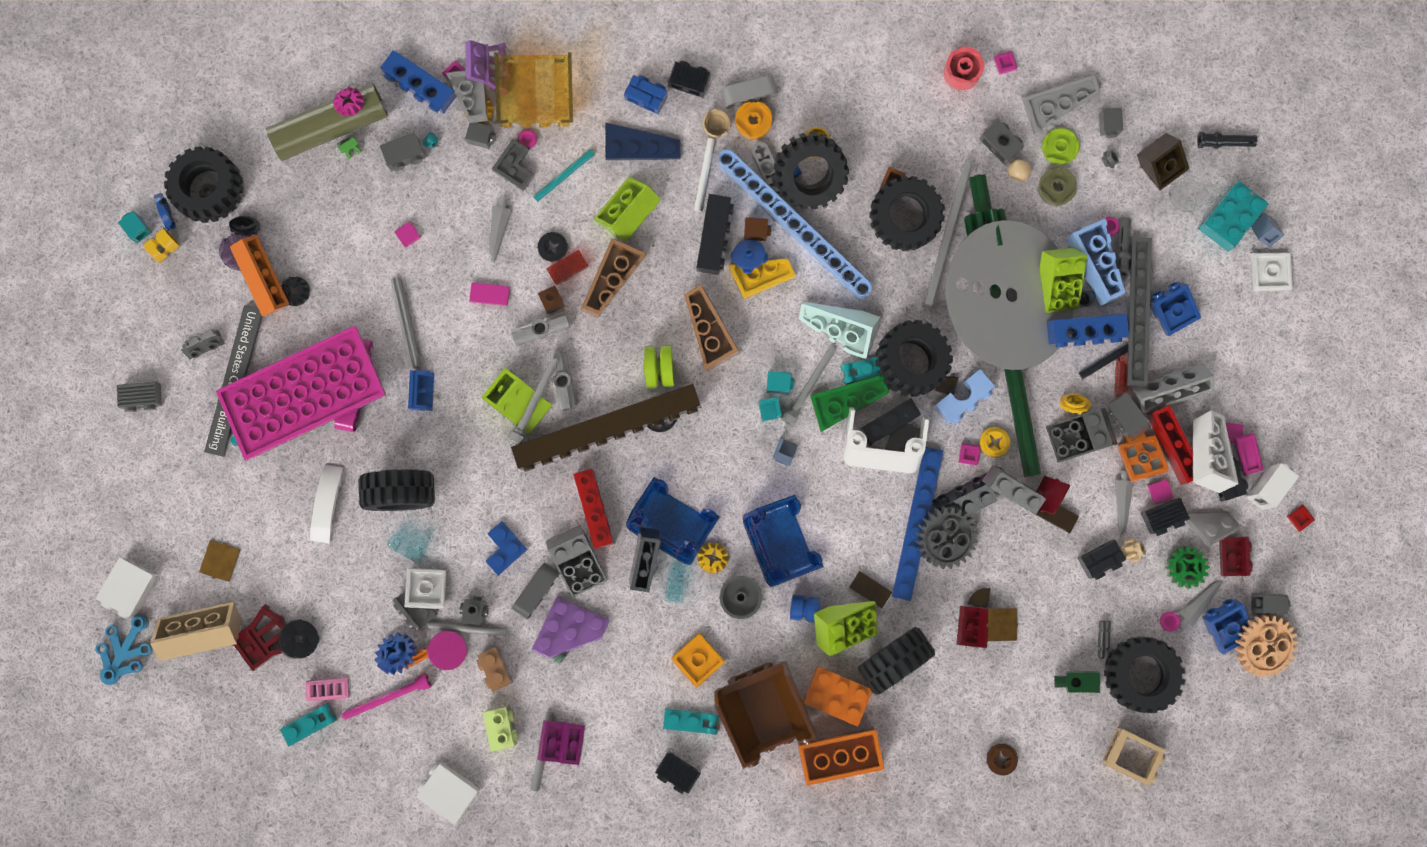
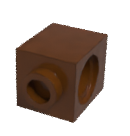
[744,217,771,241]
[538,285,565,314]

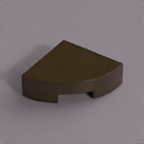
[935,377,959,396]
[967,588,991,608]

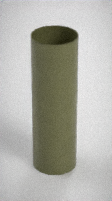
[266,83,388,161]

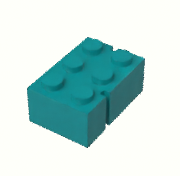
[1198,180,1269,252]

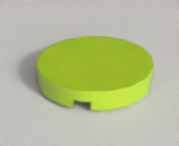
[1042,128,1080,165]

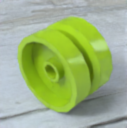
[643,345,674,388]

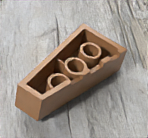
[581,238,647,318]
[684,285,740,372]

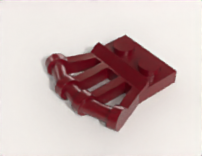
[234,604,286,671]

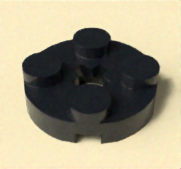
[278,619,319,659]

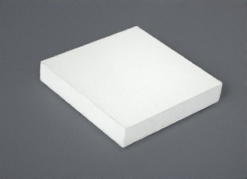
[1251,252,1293,291]
[404,568,446,609]

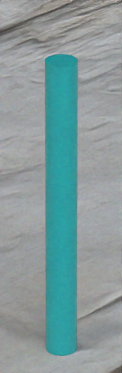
[533,149,595,202]

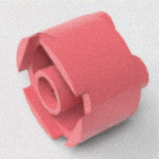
[943,46,984,90]

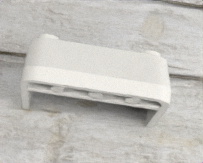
[843,407,929,473]

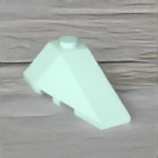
[799,302,880,359]

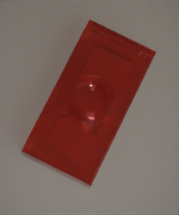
[546,250,589,286]

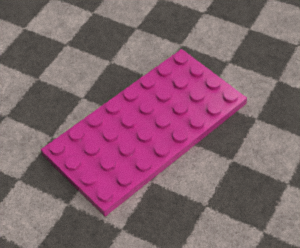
[216,326,386,461]

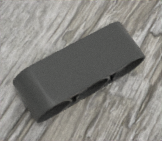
[512,562,560,620]

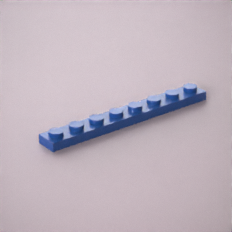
[891,446,943,601]

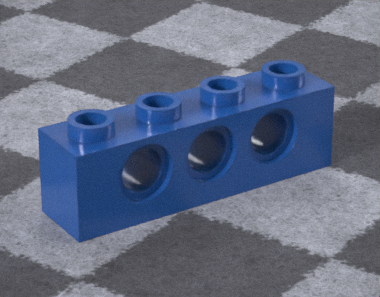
[380,50,457,114]
[1047,314,1129,348]

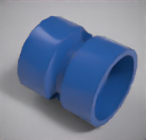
[790,595,820,623]

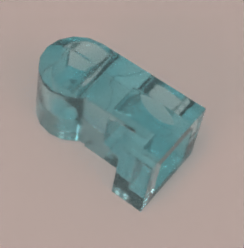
[388,534,428,563]
[665,566,685,604]

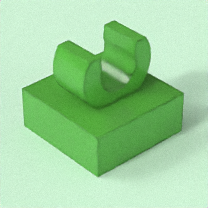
[337,135,360,159]

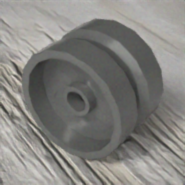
[719,576,762,619]

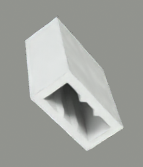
[96,557,159,619]
[416,762,481,825]

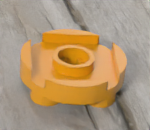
[735,101,772,140]

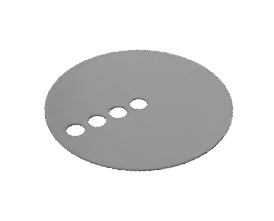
[946,220,1074,370]

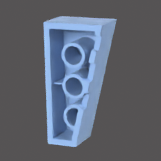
[1066,218,1125,306]

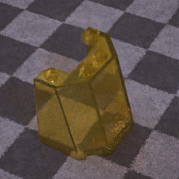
[494,52,573,128]

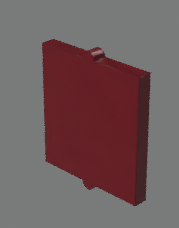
[1036,476,1070,515]

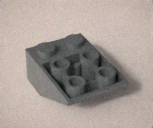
[1046,408,1118,463]
[546,525,607,598]

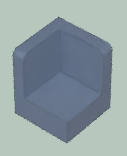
[1251,213,1284,248]
[772,437,798,467]

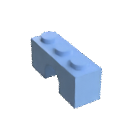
[934,369,995,424]

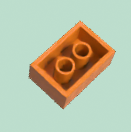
[803,666,872,727]

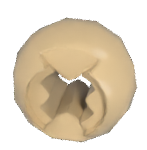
[1008,159,1032,182]

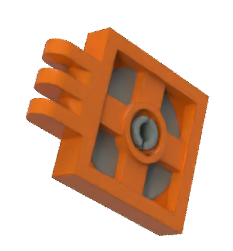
[1117,433,1169,483]

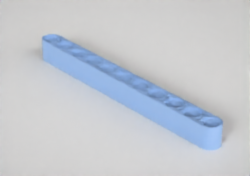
[718,149,872,299]

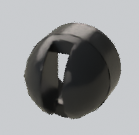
[1080,290,1096,306]

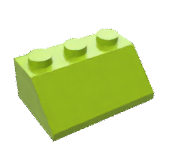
[593,177,661,243]

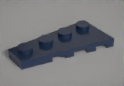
[605,122,680,160]

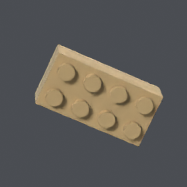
[150,602,241,661]

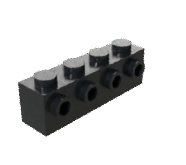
[696,194,734,275]

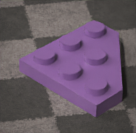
[532,597,610,659]

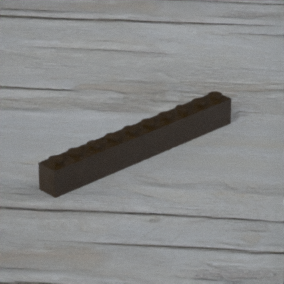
[511,384,702,472]

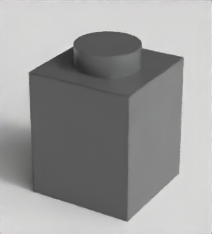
[1099,108,1123,138]
[465,123,496,149]

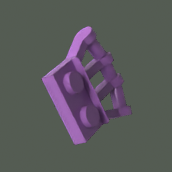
[465,40,511,96]

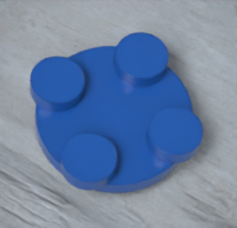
[730,240,768,274]

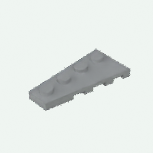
[1023,74,1100,134]

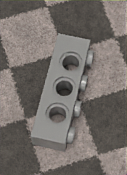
[1131,363,1214,413]

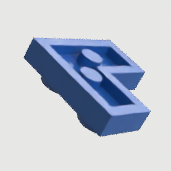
[486,521,527,576]

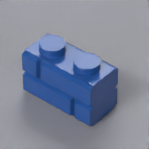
[624,75,668,115]

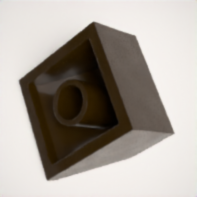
[1137,133,1189,191]

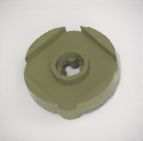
[1038,168,1077,207]

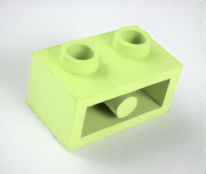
[483,706,519,752]

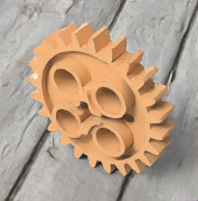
[1235,614,1298,678]

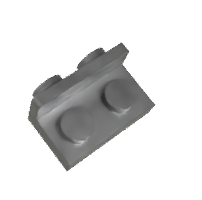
[392,592,437,630]

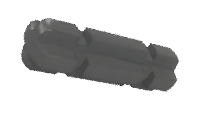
[1098,620,1111,659]

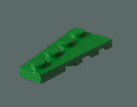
[810,376,889,432]

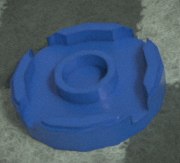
[154,193,176,231]

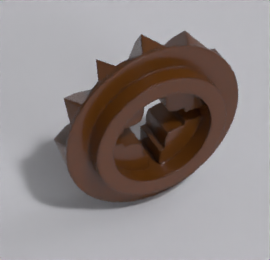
[986,743,1018,776]

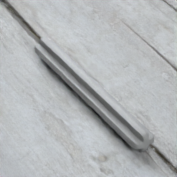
[391,277,421,369]

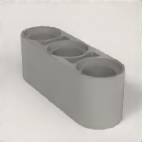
[721,76,778,109]

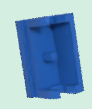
[408,370,434,411]

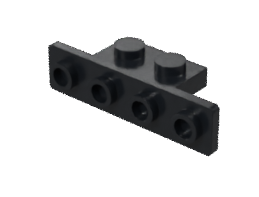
[933,467,1005,516]

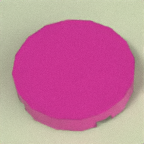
[427,631,467,670]

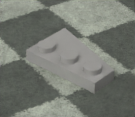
[446,70,488,123]

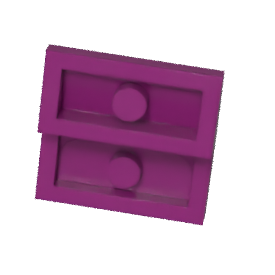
[537,720,585,765]

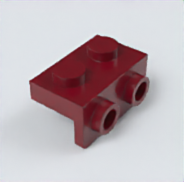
[1219,537,1253,576]
[956,606,988,648]

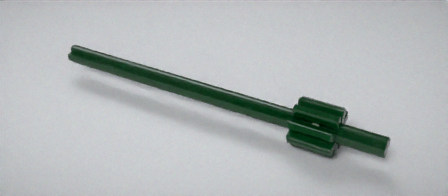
[964,174,1041,477]

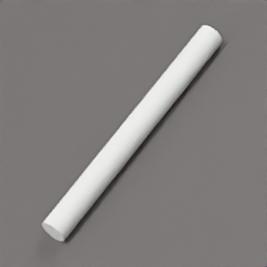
[694,138,715,212]

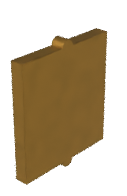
[199,540,240,582]
[986,608,1018,641]

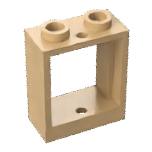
[1102,728,1165,786]

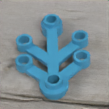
[95,615,153,685]

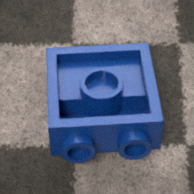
[1150,282,1201,336]
[1202,599,1250,654]

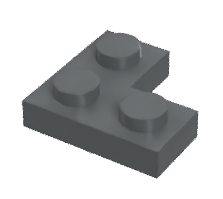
[492,139,534,191]

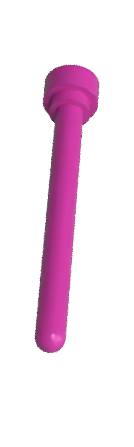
[342,673,432,719]

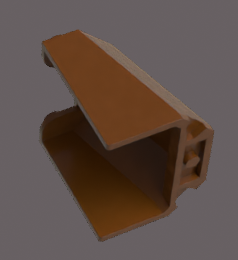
[714,662,817,769]

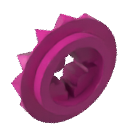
[333,86,364,116]

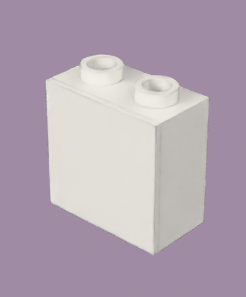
[1246,463,1299,510]

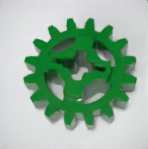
[1165,546,1210,589]

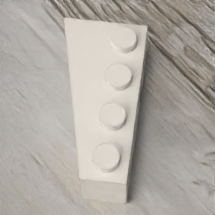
[1193,410,1238,493]

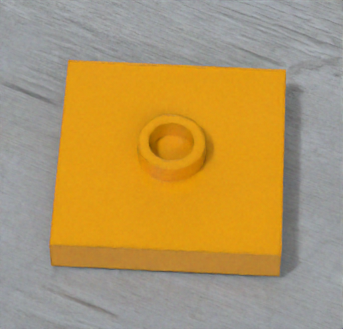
[671,633,725,688]

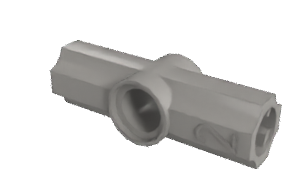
[511,312,570,346]
[550,352,576,411]

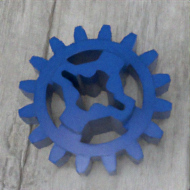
[374,632,417,675]

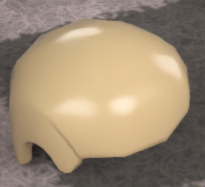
[702,109,731,138]

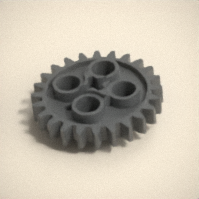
[916,506,978,569]

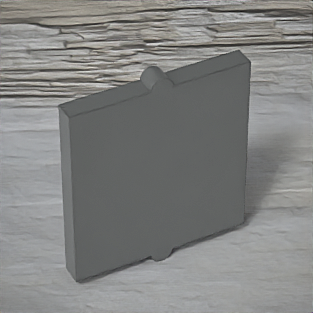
[885,423,920,452]

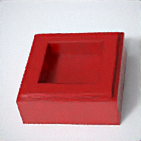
[1286,505,1315,532]

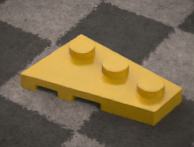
[728,258,796,299]

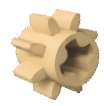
[1121,538,1146,563]

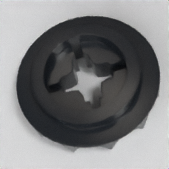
[229,216,260,237]
[537,232,568,262]
[281,276,310,306]

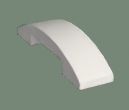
[310,465,344,543]

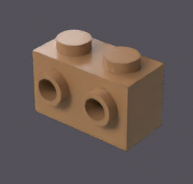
[477,647,514,692]

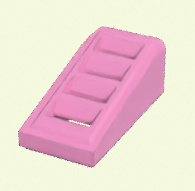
[306,678,349,701]

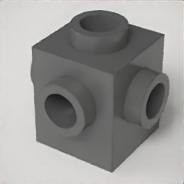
[460,596,489,625]

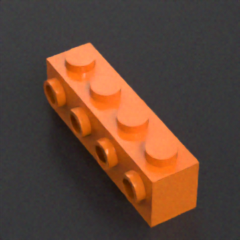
[230,235,289,317]

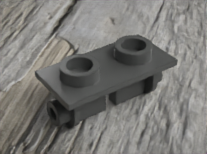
[181,329,224,359]

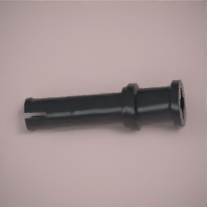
[1197,131,1258,149]

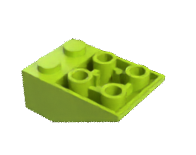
[1039,248,1087,313]
[481,368,553,435]
[814,601,878,656]

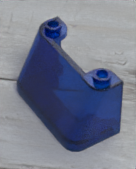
[626,477,720,565]
[743,495,824,587]

